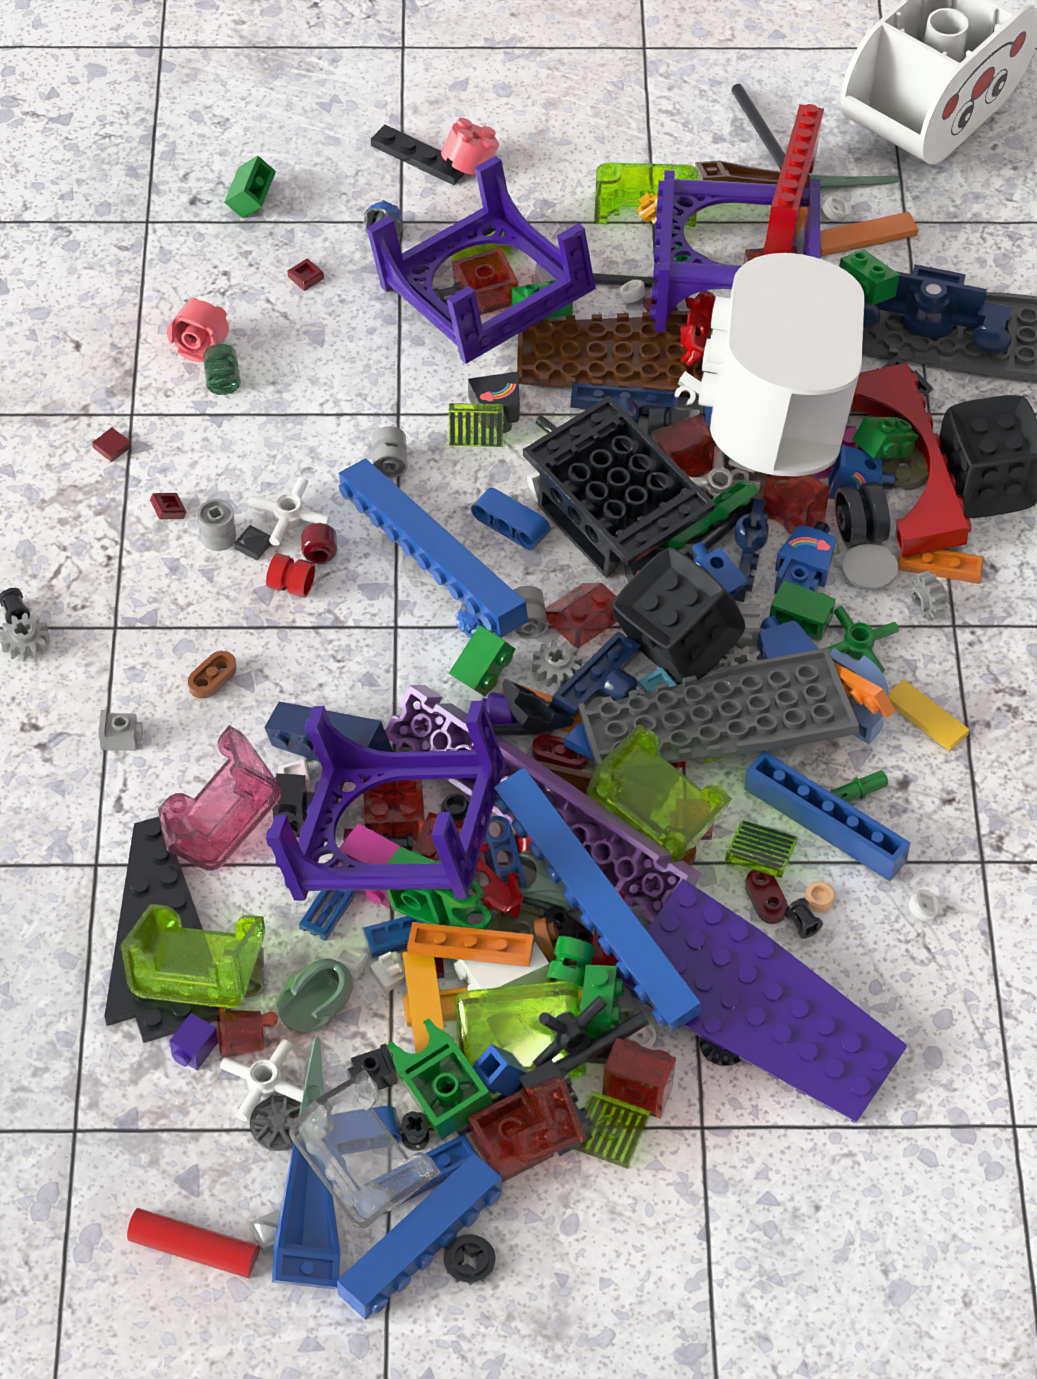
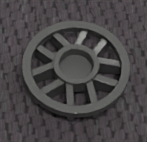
[250,1095,301,1151]

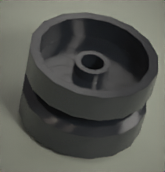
[835,481,890,547]

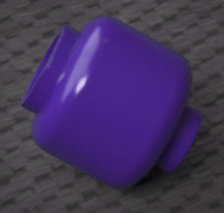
[482,692,519,725]

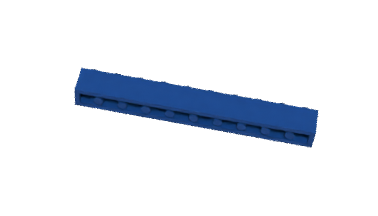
[339,458,528,638]
[494,767,702,1033]

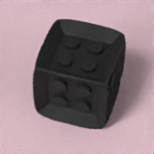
[939,395,1037,518]
[612,547,745,684]

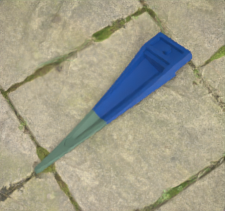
[272,1037,341,1290]

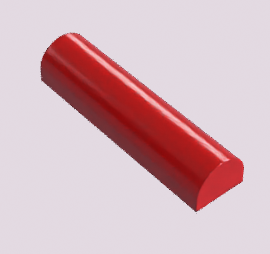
[127,1208,260,1279]

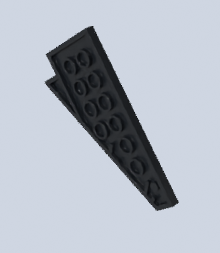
[104,815,232,1043]

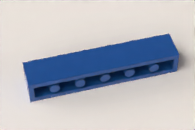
[744,751,911,881]
[337,1153,502,1320]

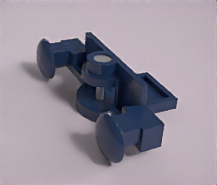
[863,264,1012,354]

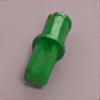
[830,770,888,803]

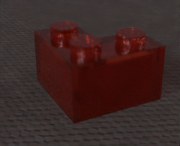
[508,1076,586,1164]

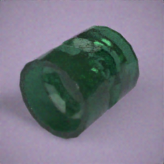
[203,344,241,395]

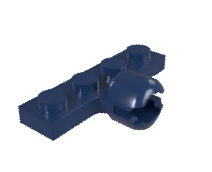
[570,383,679,424]
[733,498,769,602]
[551,631,641,718]

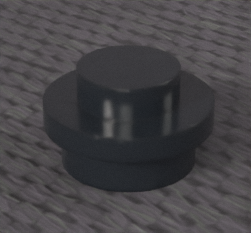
[441,794,469,822]

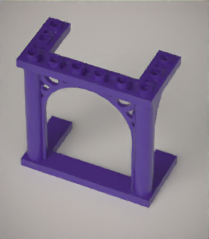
[367,156,596,364]
[650,170,820,332]
[266,701,505,901]

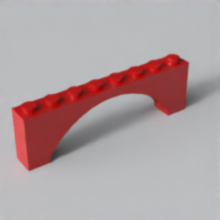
[763,104,824,255]
[850,363,972,557]

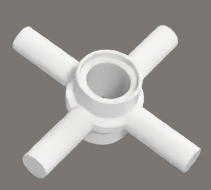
[689,446,760,523]
[248,477,330,546]
[220,1039,304,1121]

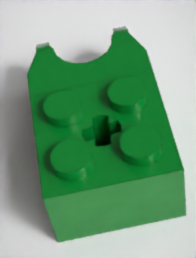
[386,847,493,930]
[387,1018,494,1140]

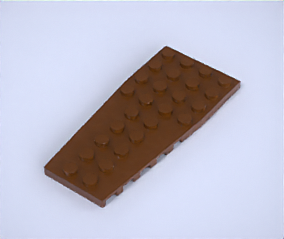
[517,311,723,397]

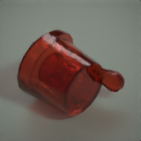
[217,1007,278,1058]

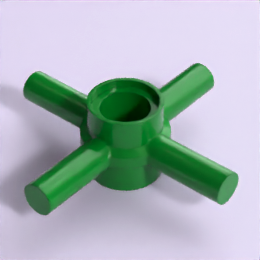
[826,606,899,673]

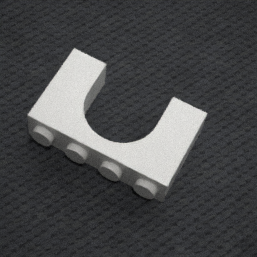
[452,879,550,1011]

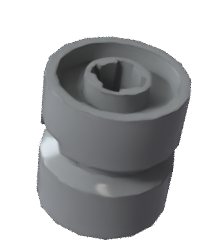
[371,426,408,478]
[198,499,236,551]
[512,586,548,639]

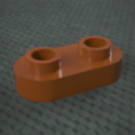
[188,651,236,698]
[534,917,569,966]

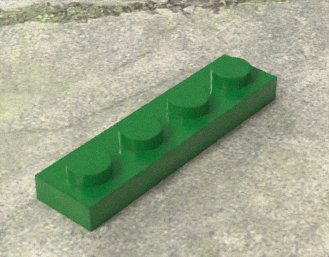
[659,480,759,550]

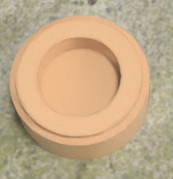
[804,882,835,913]

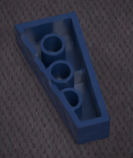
[264,701,393,762]

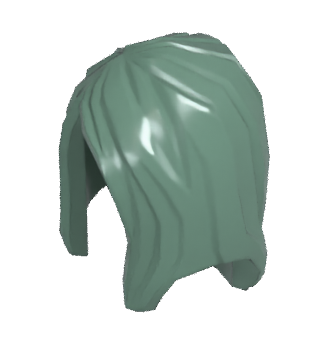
[518,852,578,914]
[276,958,353,1033]

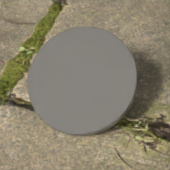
[842,544,898,590]

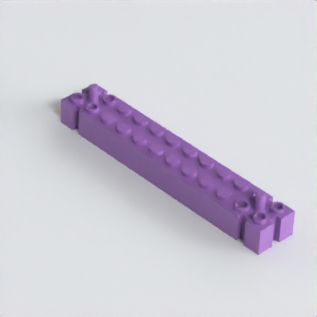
[385,685,702,922]

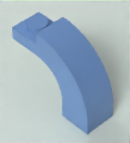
[830,648,889,745]

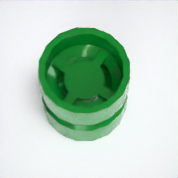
[546,936,596,990]

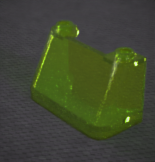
[594,162,699,227]
[587,724,732,862]
[121,904,265,1008]
[454,981,586,1080]

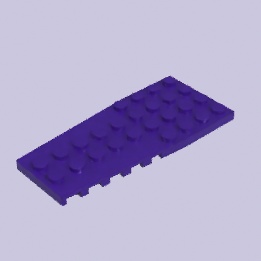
[618,879,907,1123]

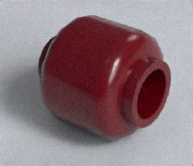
[301,523,338,564]

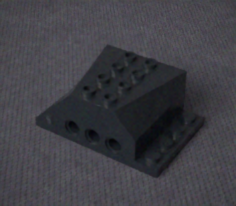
[523,396,715,579]

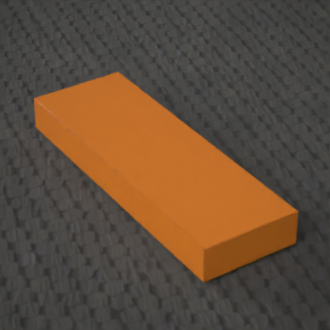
[898,550,984,584]

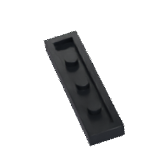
[371,124,465,185]

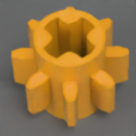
[637,192,663,224]

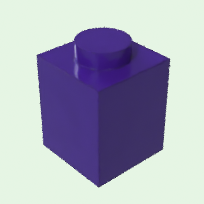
[169,1013,219,1070]

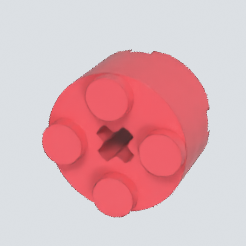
[441,118,499,175]
[167,298,229,362]

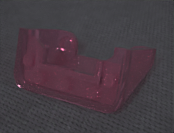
[158,725,281,871]

